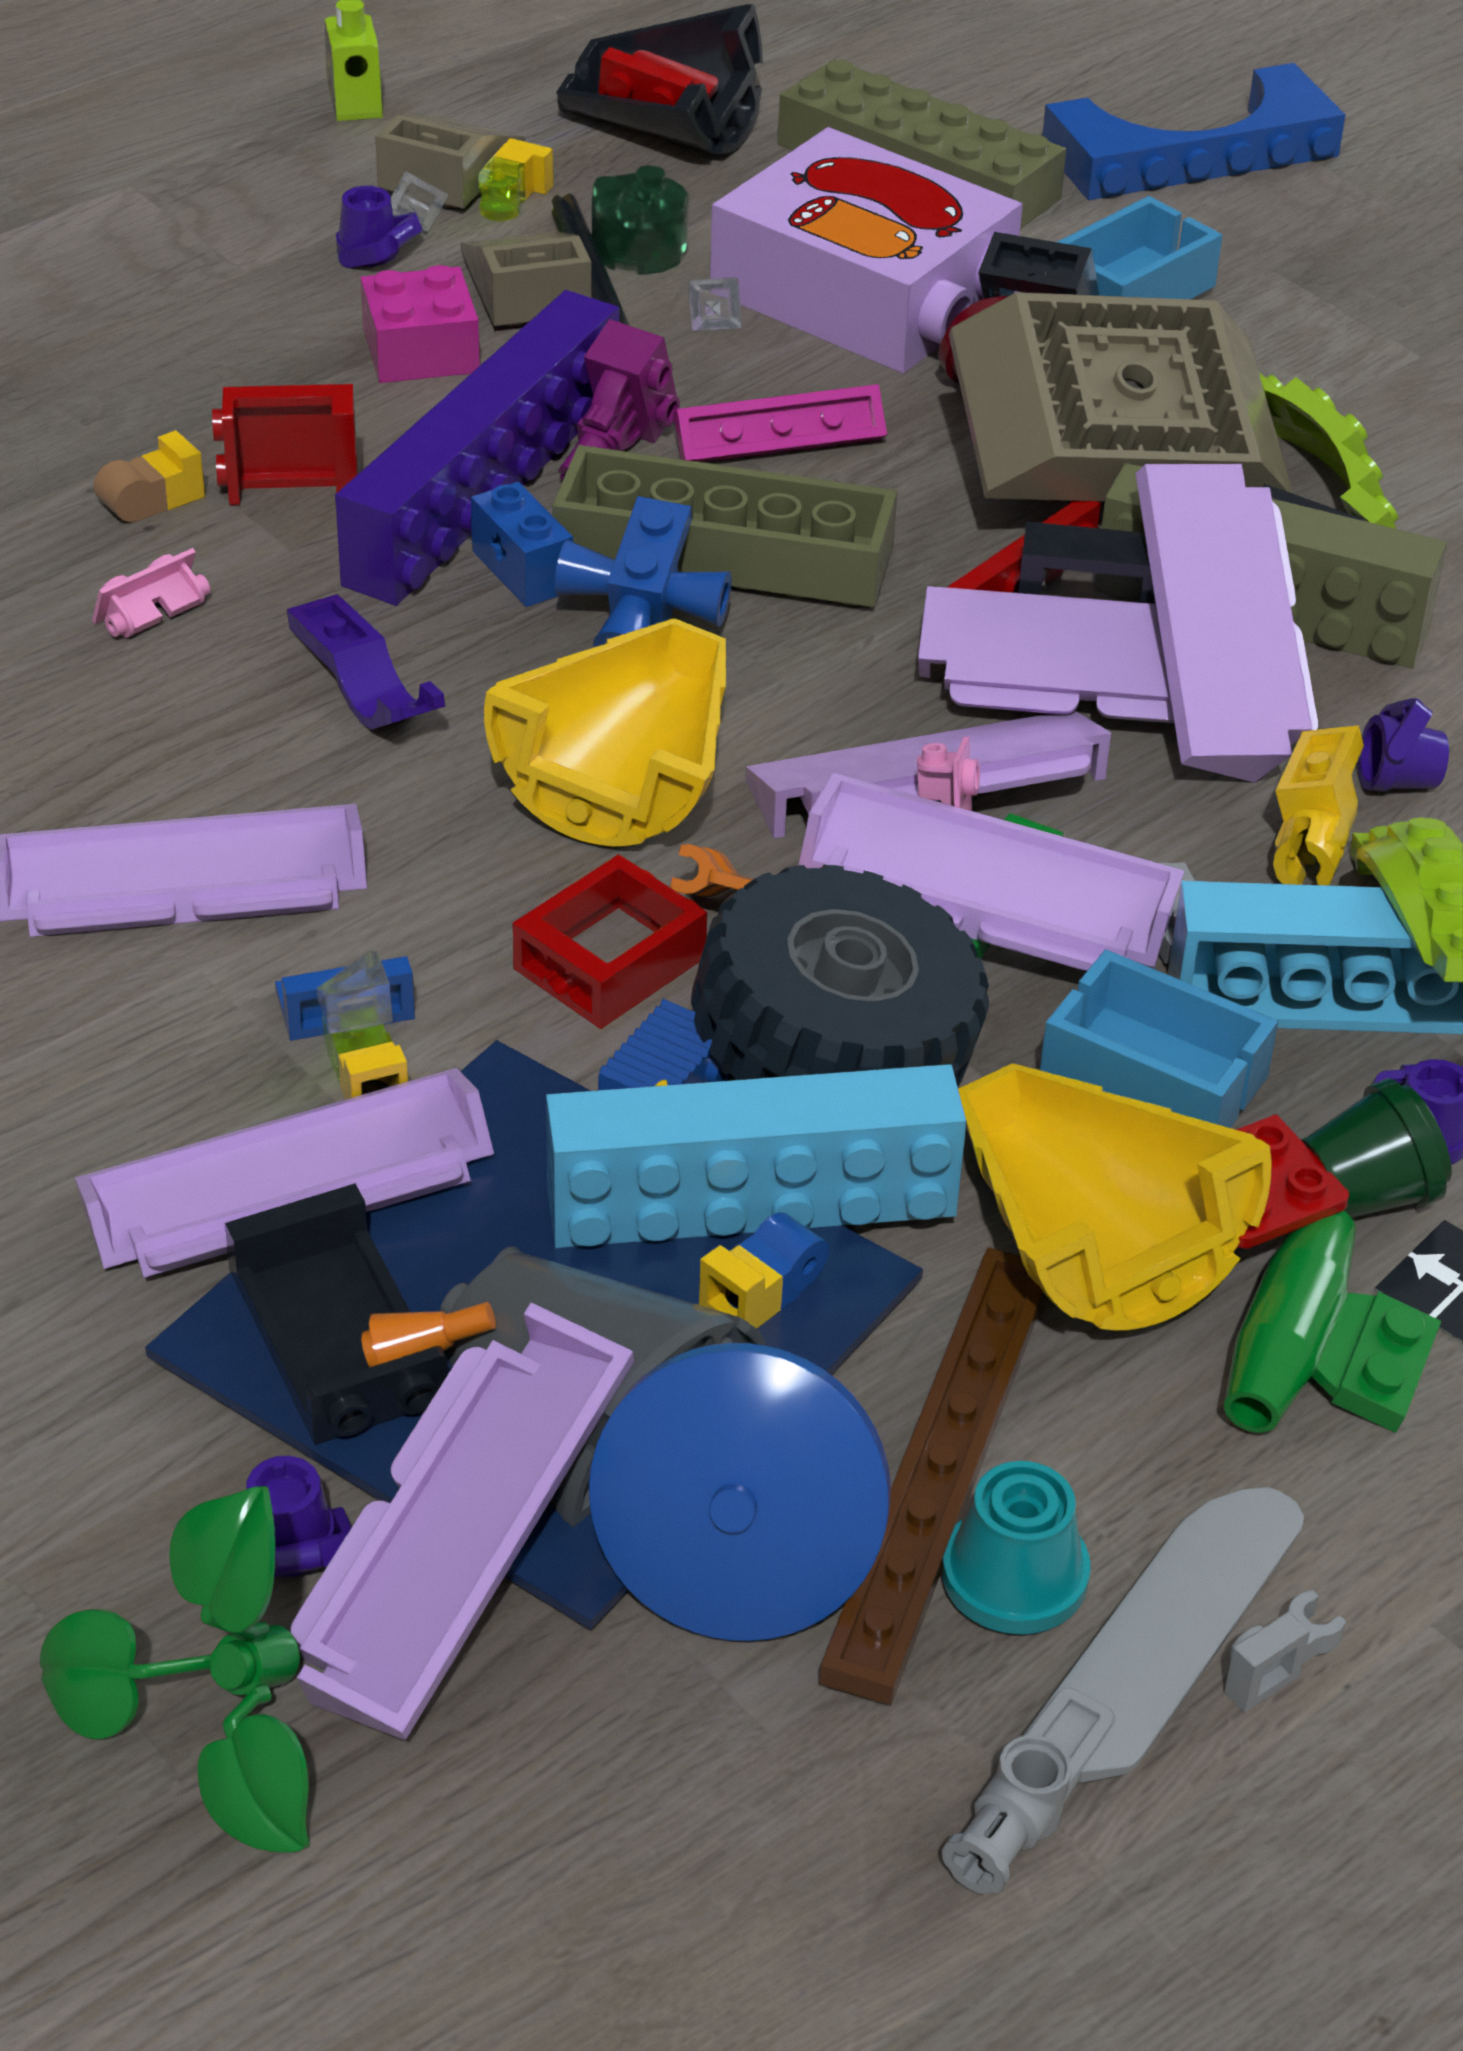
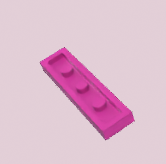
[673,384,887,462]

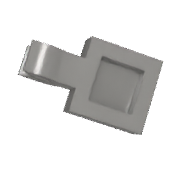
[1224,1590,1346,1713]

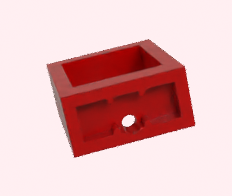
[512,854,707,1029]

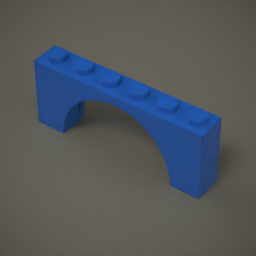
[1042,63,1346,201]

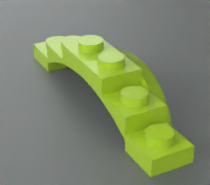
[1259,372,1399,529]
[1350,817,1463,982]

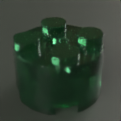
[592,165,689,275]

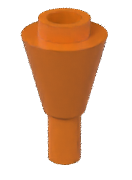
[361,1302,496,1367]

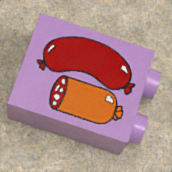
[710,127,1023,374]

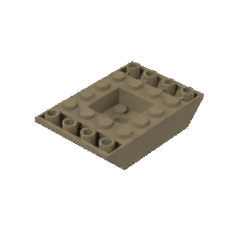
[949,292,1293,501]

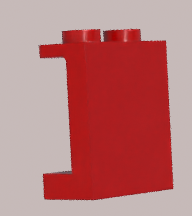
[212,384,358,505]

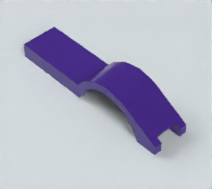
[286,594,445,730]

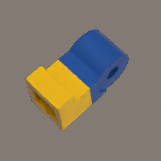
[699,1212,830,1329]

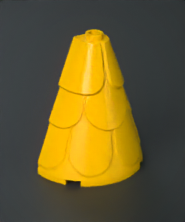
[484,618,726,846]
[958,1063,1272,1330]

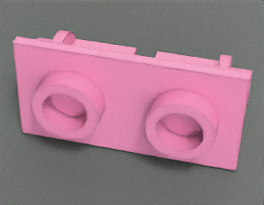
[92,548,210,638]
[917,737,980,811]

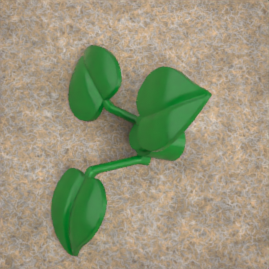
[40,1486,310,1853]

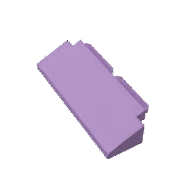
[1135,464,1318,783]
[918,586,1175,723]
[745,711,1111,838]
[799,773,1184,971]
[0,804,367,937]
[75,1068,494,1278]
[291,1302,635,1740]

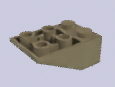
[376,114,525,209]
[460,231,591,327]

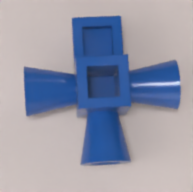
[555,496,732,647]

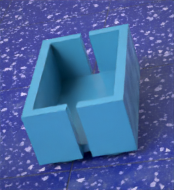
[1057,196,1223,299]
[1040,949,1278,1128]

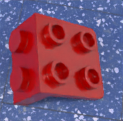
[598,47,718,106]
[1236,1114,1349,1248]

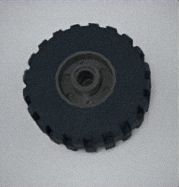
[691,864,989,1085]

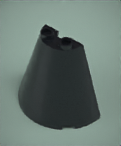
[556,4,763,154]

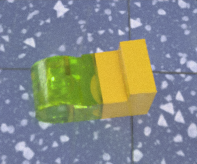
[478,138,554,221]
[322,1002,408,1100]

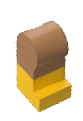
[94,430,205,522]

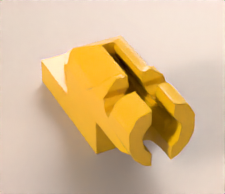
[1273,725,1364,886]

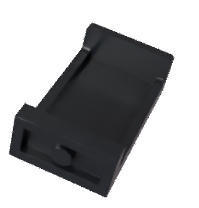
[225,1183,448,1445]

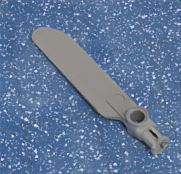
[942,1487,1304,1895]

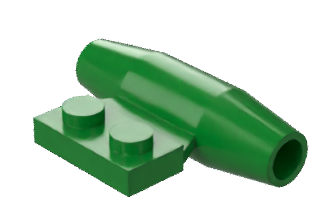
[1224,1211,1441,1433]

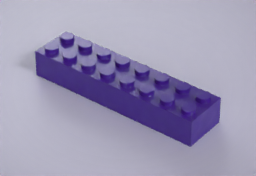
[335,289,619,606]

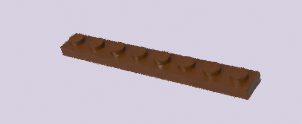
[819,1247,1046,1705]

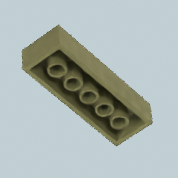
[778,59,1066,229]
[552,445,898,607]
[1094,463,1447,669]

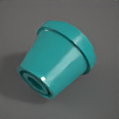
[942,1461,1091,1634]

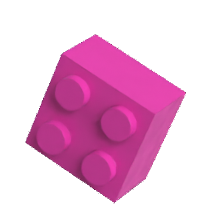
[360,265,480,383]

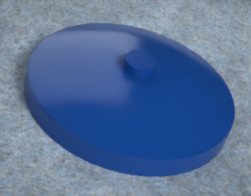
[589,1343,891,1641]

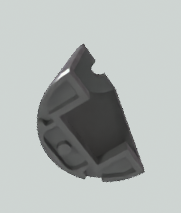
[440,1246,767,1528]

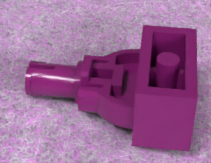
[558,319,680,481]

